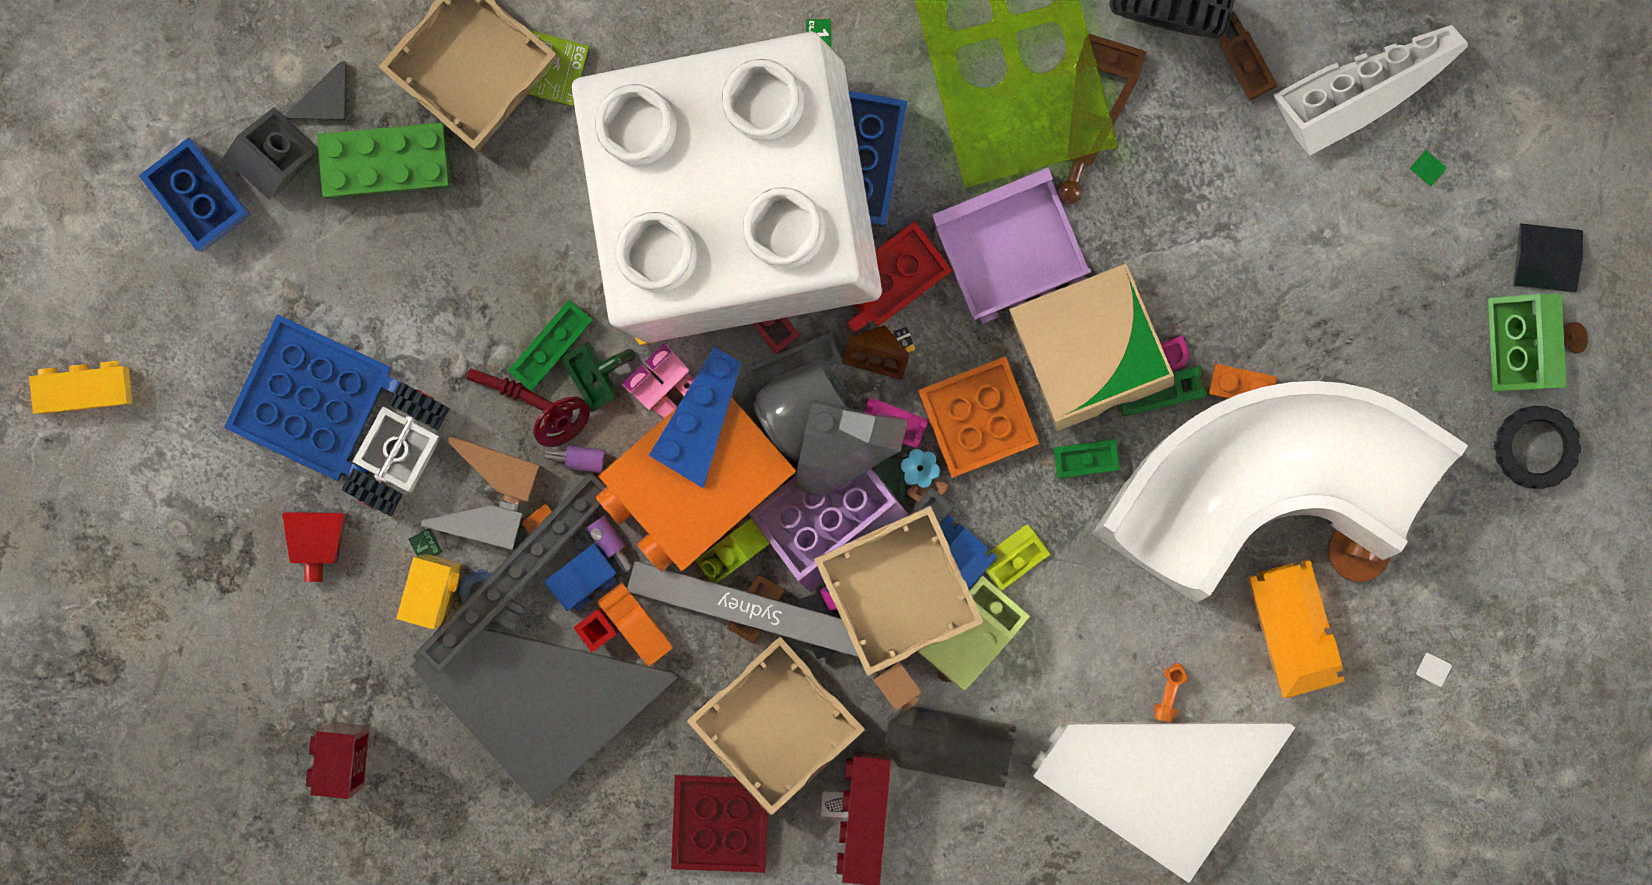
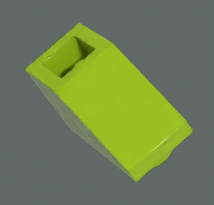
[695,519,770,583]

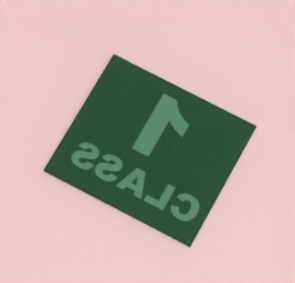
[408,528,443,556]

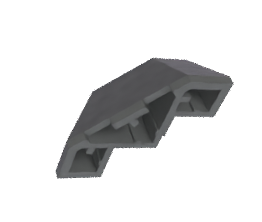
[794,400,908,496]

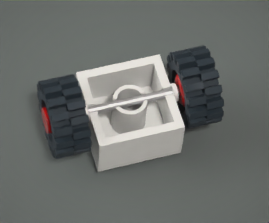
[341,382,450,516]

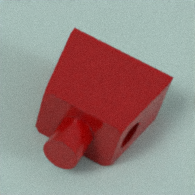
[282,512,346,582]

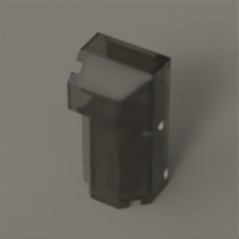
[883,704,1016,788]

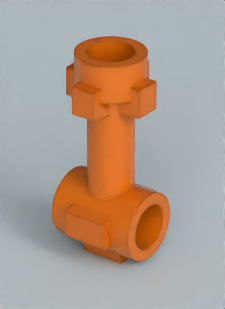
[1153,662,1188,723]

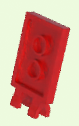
[834,221,952,334]

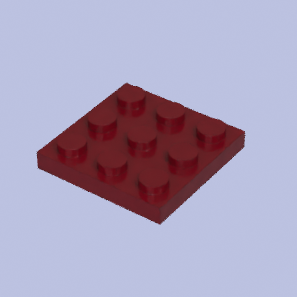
[671,774,768,873]

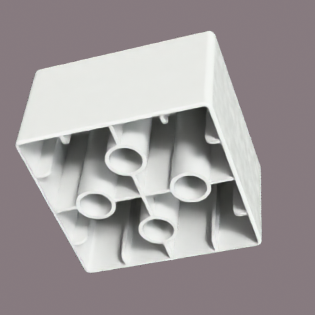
[572,32,882,343]

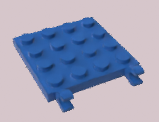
[224,314,409,481]

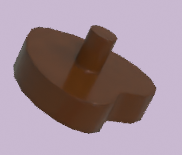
[1563,322,1588,354]

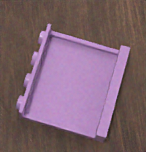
[931,168,1091,324]

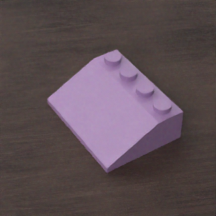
[749,468,908,592]

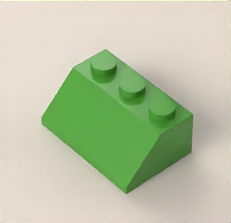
[1488,294,1567,391]

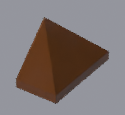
[842,325,910,380]

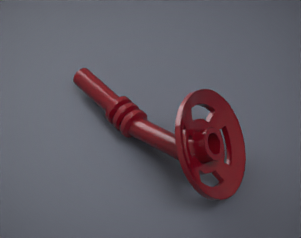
[466,368,590,447]

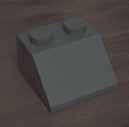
[223,107,318,200]

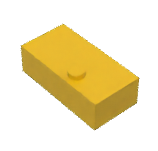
[396,554,462,629]

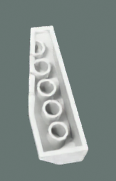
[1273,25,1468,156]

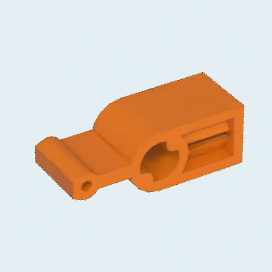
[597,583,673,667]

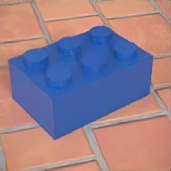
[139,137,252,253]

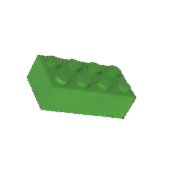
[317,123,452,199]

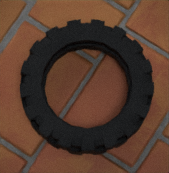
[1494,406,1582,489]

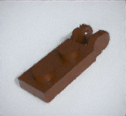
[1216,11,1278,102]

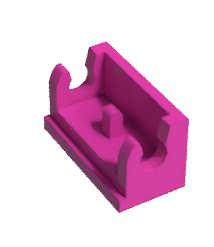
[864,397,928,449]

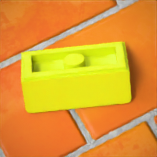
[985,525,1051,591]

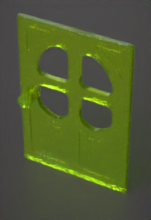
[914,0,1119,188]

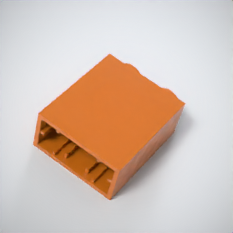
[596,397,796,573]

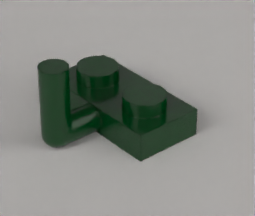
[560,342,635,413]

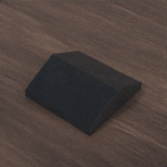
[1513,223,1583,292]

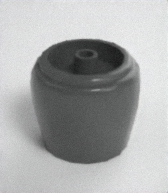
[753,358,857,464]

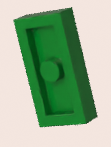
[1053,439,1120,479]

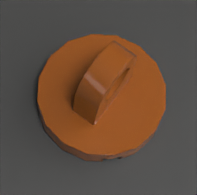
[1328,530,1390,582]

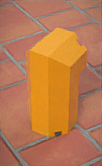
[1247,560,1345,699]

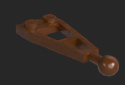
[1057,33,1147,205]

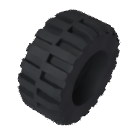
[1109,0,1234,38]

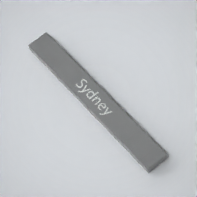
[627,561,858,657]

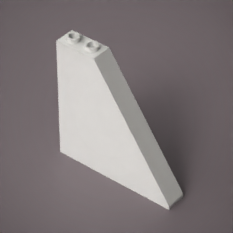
[1031,722,1296,883]

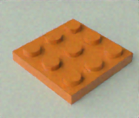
[918,356,1040,478]

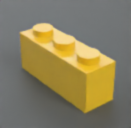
[29,361,132,414]

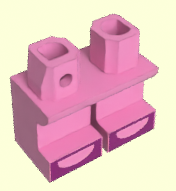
[622,342,694,418]

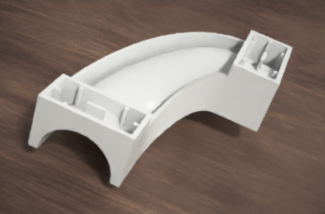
[1092,381,1468,603]

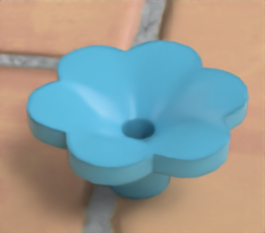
[901,449,940,488]

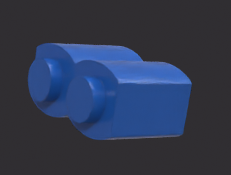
[544,543,618,612]

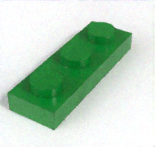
[508,300,593,391]

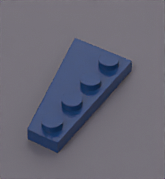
[649,346,742,488]

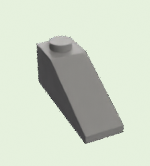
[421,501,524,550]

